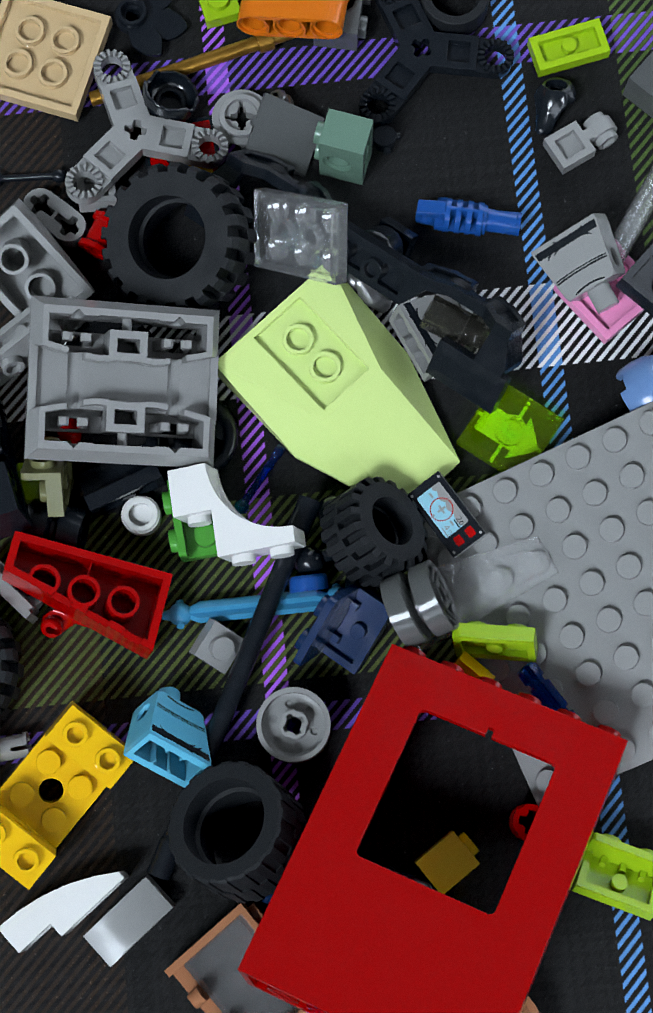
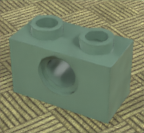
[313,108,374,185]

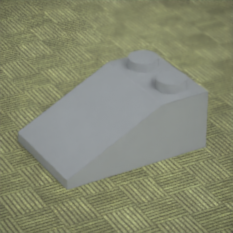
[0,198,95,317]

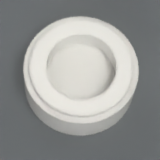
[121,496,162,536]

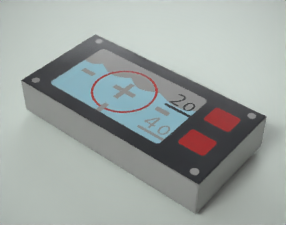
[408,471,487,559]

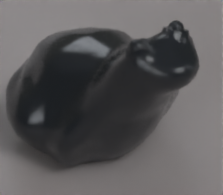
[534,77,576,135]

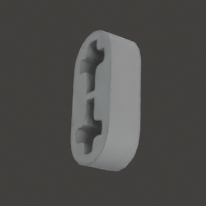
[23,188,89,248]

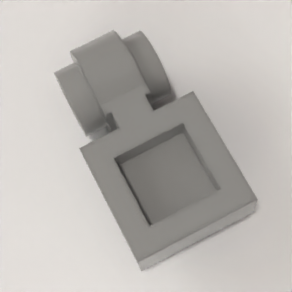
[543,111,618,174]

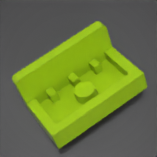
[572,832,653,921]

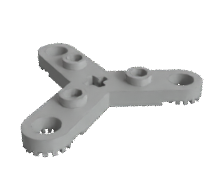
[65,49,228,205]

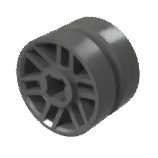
[380,560,459,647]

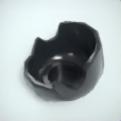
[142,70,199,122]

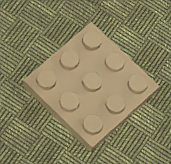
[0,0,113,122]

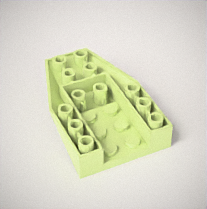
[218,261,460,494]

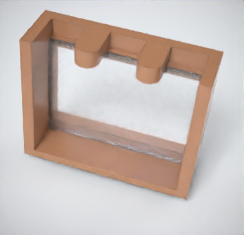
[164,903,307,1013]

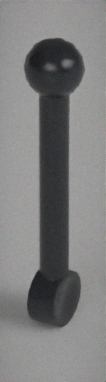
[0,168,66,186]

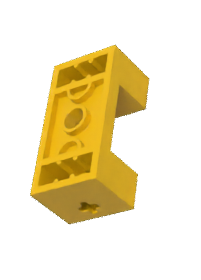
[0,701,133,890]

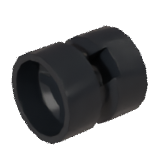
[22,498,91,549]

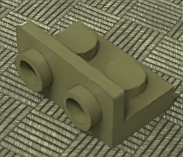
[20,436,74,517]

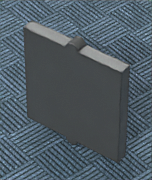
[245,92,325,177]

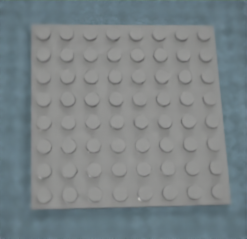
[418,401,653,806]

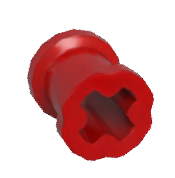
[78,210,109,260]
[509,804,539,840]

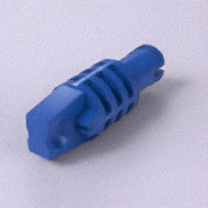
[415,197,522,237]

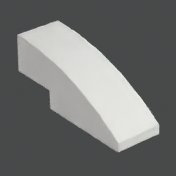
[0,871,129,953]

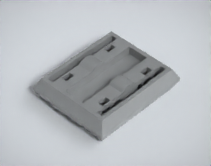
[24,295,220,468]

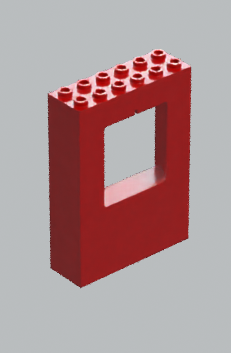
[237,644,628,1013]

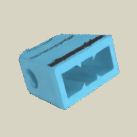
[123,687,211,788]

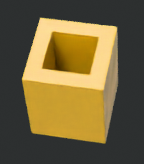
[414,831,480,894]

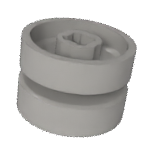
[256,687,331,764]

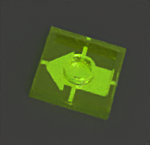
[456,385,564,472]

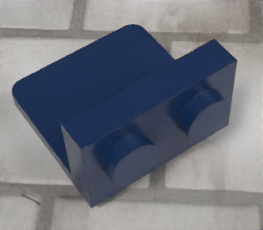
[293,581,390,675]

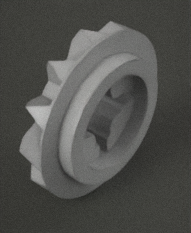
[212,89,262,148]

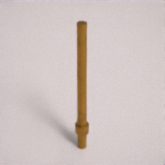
[88,36,294,107]

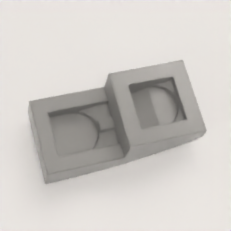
[83,874,176,967]

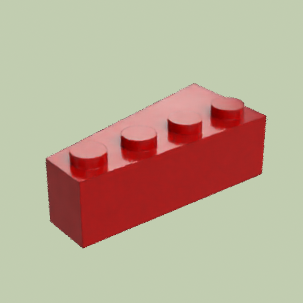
[2,531,173,659]

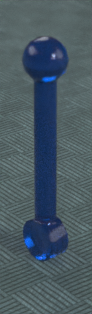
[234,444,286,514]

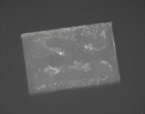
[254,188,348,285]

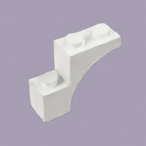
[167,463,306,566]

